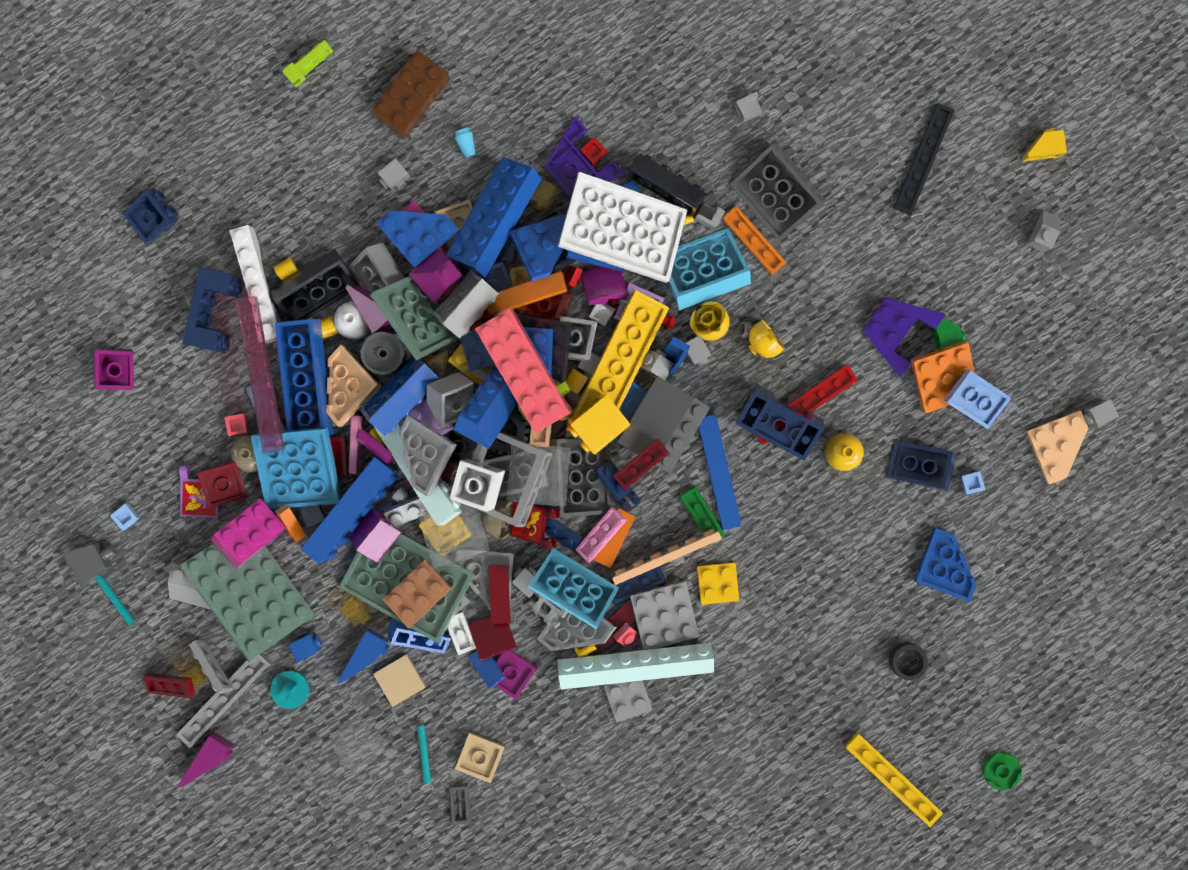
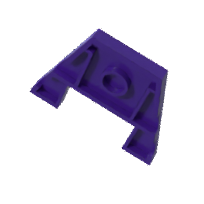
[544,117,624,198]
[863,298,946,377]

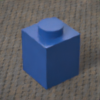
[289,632,322,662]

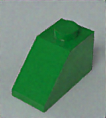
[930,318,966,350]

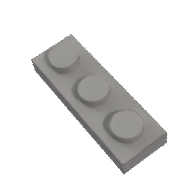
[189,640,233,693]

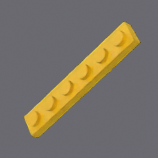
[845,732,943,827]

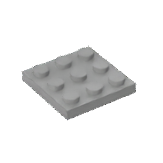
[630,580,699,650]

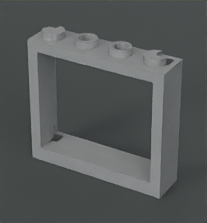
[471,431,553,527]

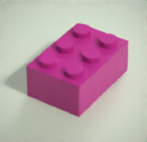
[211,498,286,569]

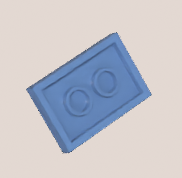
[944,369,1011,429]

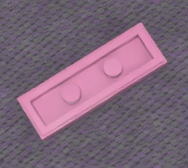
[349,416,363,474]
[575,507,627,563]

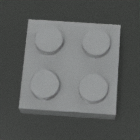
[604,680,653,723]

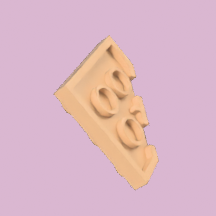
[326,345,381,427]
[1026,410,1088,485]

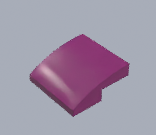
[580,267,628,305]
[356,429,394,465]

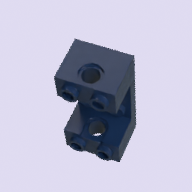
[182,267,243,353]
[736,383,824,461]

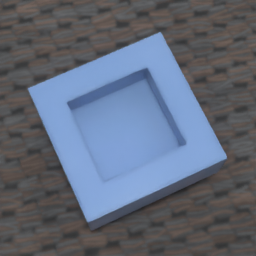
[960,471,985,495]
[110,503,140,531]

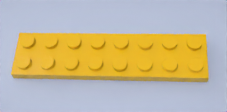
[566,290,669,431]

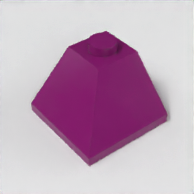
[409,249,464,304]

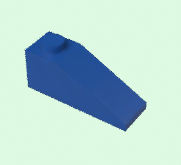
[387,618,451,654]
[338,628,390,683]

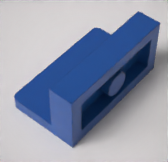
[662,337,690,377]

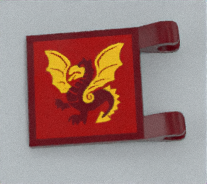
[510,499,560,550]

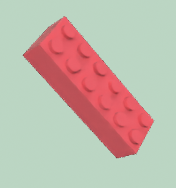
[475,308,572,433]

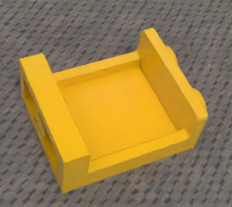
[567,393,630,455]

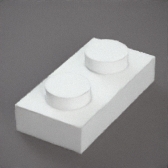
[447,612,476,655]

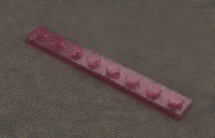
[236,296,285,454]

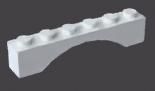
[229,225,281,343]

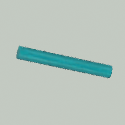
[95,575,135,625]
[417,724,431,783]

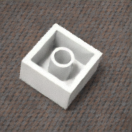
[450,459,505,511]

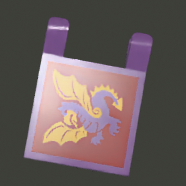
[179,465,219,518]

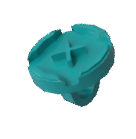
[270,670,310,709]

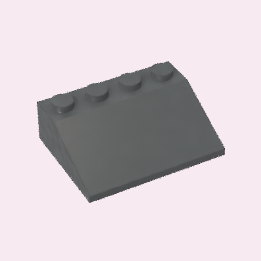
[730,143,827,242]
[617,376,710,474]
[547,438,611,517]

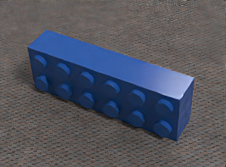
[446,157,542,278]
[275,319,334,435]
[301,457,399,564]

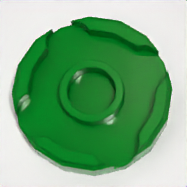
[983,752,1022,791]

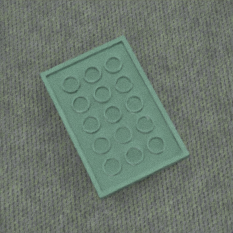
[339,533,475,643]
[180,544,315,662]

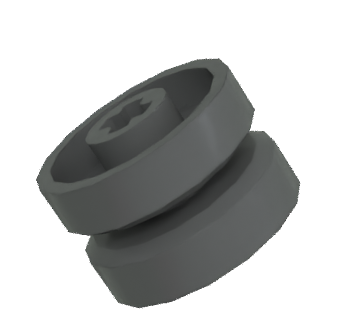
[361,332,408,376]

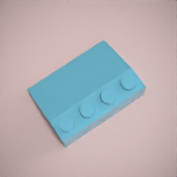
[668,228,751,310]
[528,548,619,629]

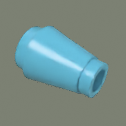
[454,128,476,158]

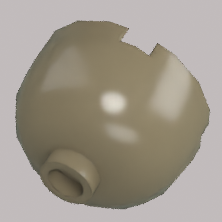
[231,435,258,473]
[480,500,513,539]

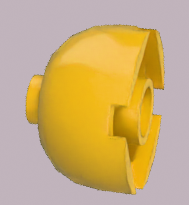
[690,301,730,341]
[748,320,785,358]
[824,433,864,471]

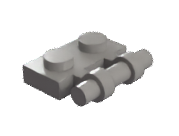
[528,592,568,629]

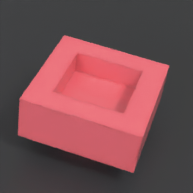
[225,414,249,436]
[613,623,638,647]

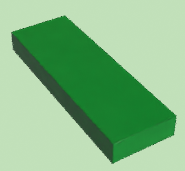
[680,486,725,545]

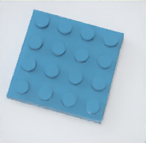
[251,427,341,509]

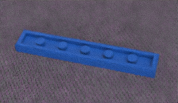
[699,414,742,530]

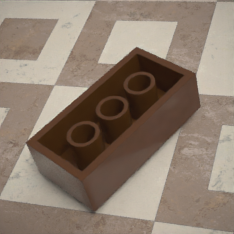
[371,50,450,140]

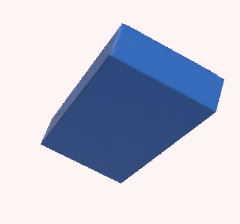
[468,651,506,689]

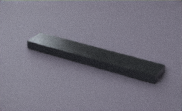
[893,103,955,216]

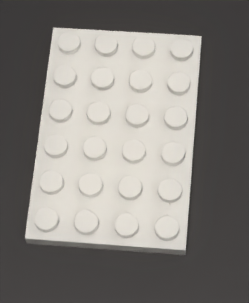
[558,172,687,283]

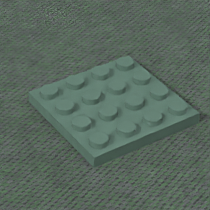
[370,276,459,361]

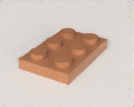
[383,559,452,629]

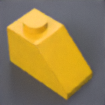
[1022,128,1067,162]

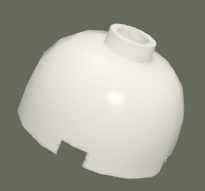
[334,301,370,340]

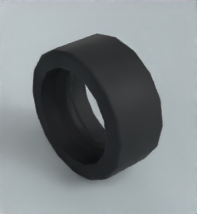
[889,642,928,681]

